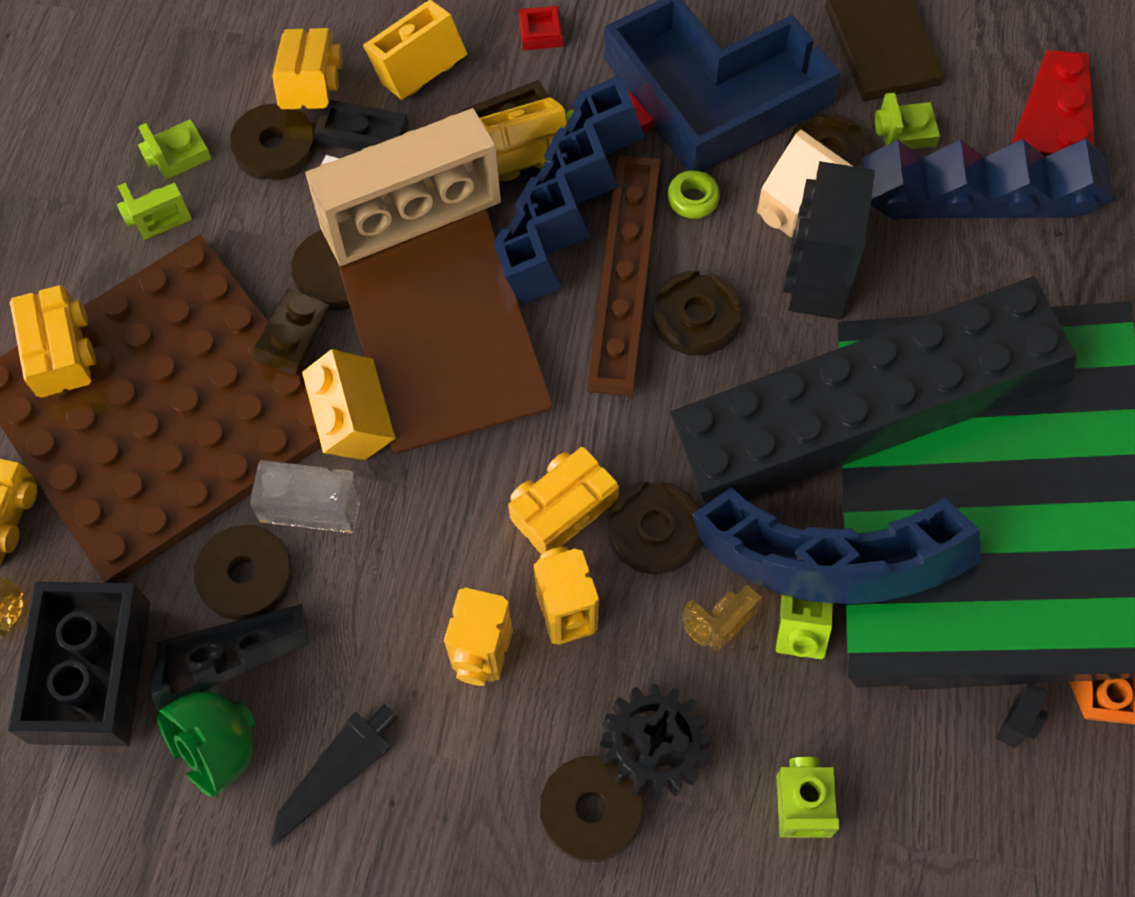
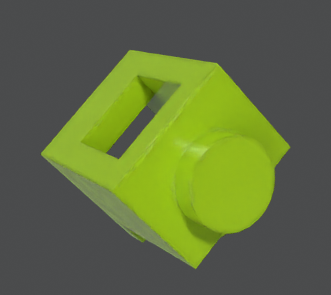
[776,757,839,838]

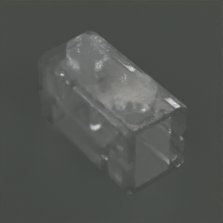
[250,460,362,534]

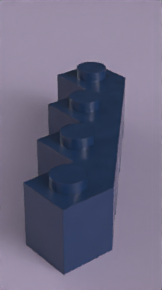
[494,75,645,305]
[862,138,1114,219]

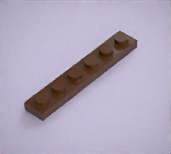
[588,155,660,397]

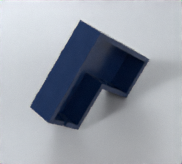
[604,0,841,172]

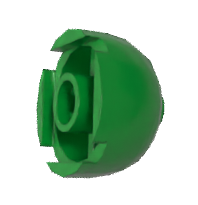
[157,690,255,797]

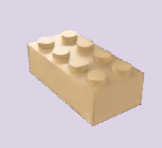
[305,108,501,266]

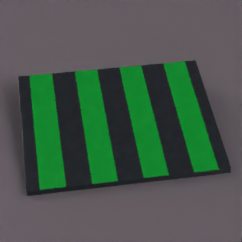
[838,301,1135,690]

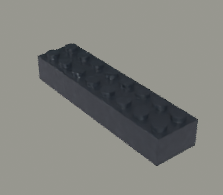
[670,276,1076,505]

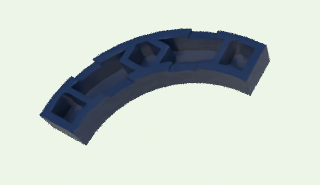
[692,487,981,604]

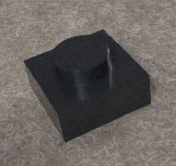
[996,683,1048,748]

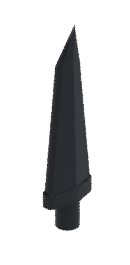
[269,704,398,849]

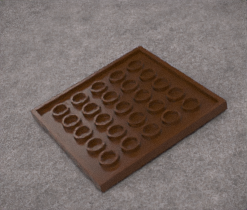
[0,235,321,583]

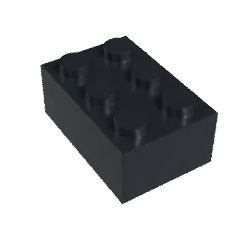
[783,161,875,320]
[8,581,150,747]

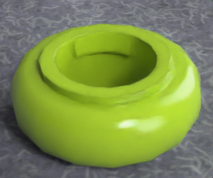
[667,170,720,219]

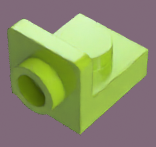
[875,93,940,149]
[137,119,212,180]
[117,182,192,241]
[775,594,833,659]

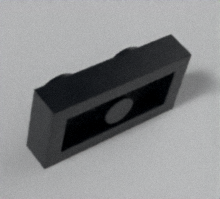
[314,100,408,151]

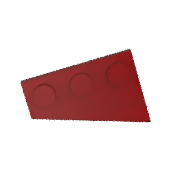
[1011,50,1095,157]

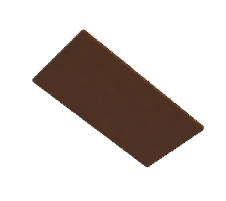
[338,209,552,454]

